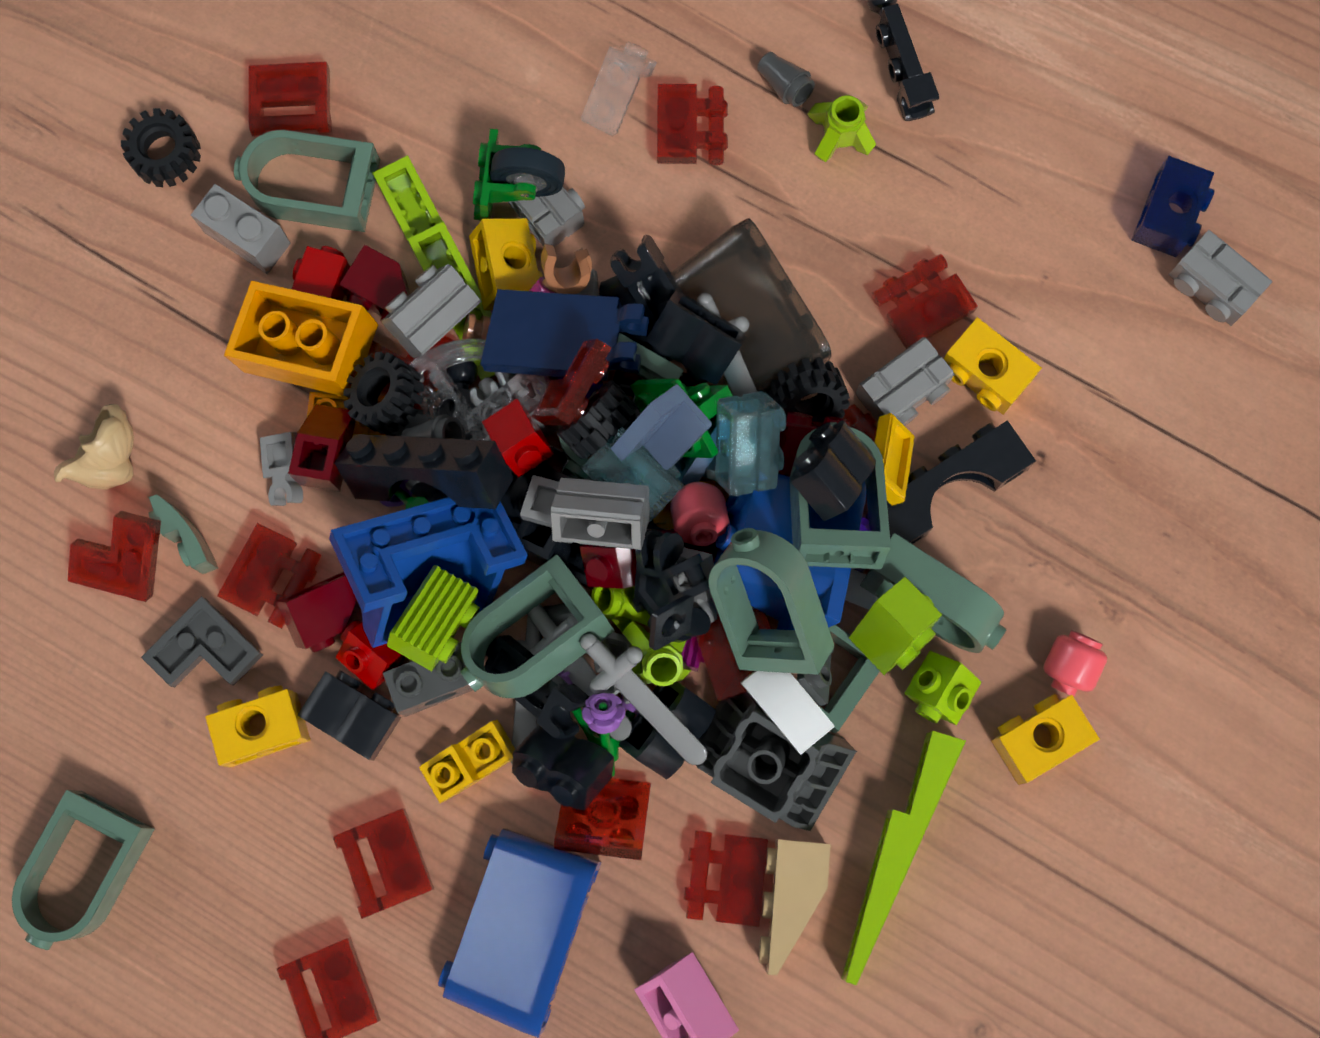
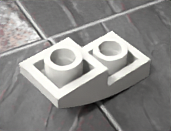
[741,671,835,755]

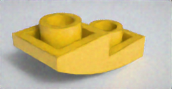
[419,720,515,803]

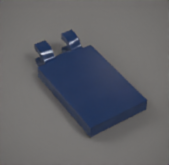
[480,289,649,381]

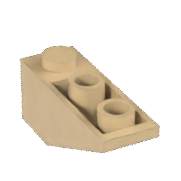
[759,839,831,975]

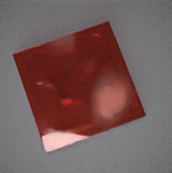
[554,778,651,860]

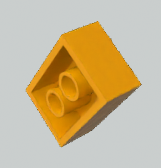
[224,281,378,397]

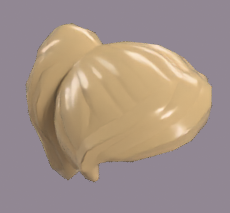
[54,404,134,490]

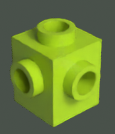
[904,651,982,726]

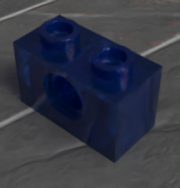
[1131,156,1215,257]

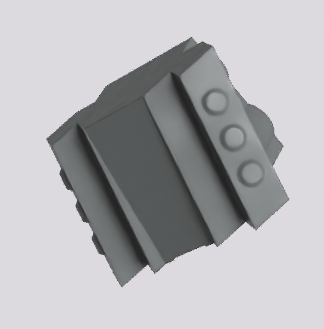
[696,677,857,831]

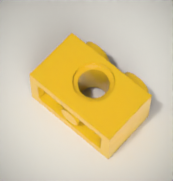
[469,218,543,310]
[944,317,1042,415]
[205,685,311,768]
[991,693,1100,785]

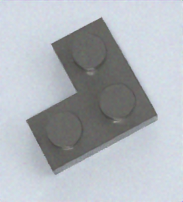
[141,596,264,688]

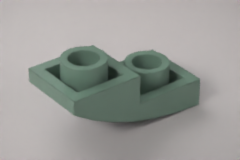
[149,494,218,574]

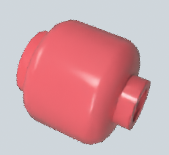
[670,482,730,546]
[1043,630,1107,697]

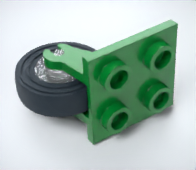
[473,128,565,221]

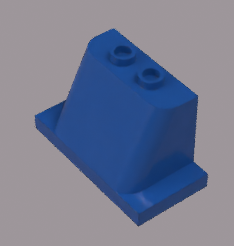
[714,467,866,630]
[329,497,528,648]

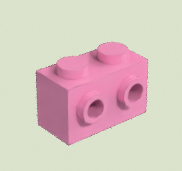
[634,952,739,1038]

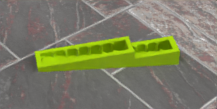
[373,155,496,380]
[841,731,966,985]

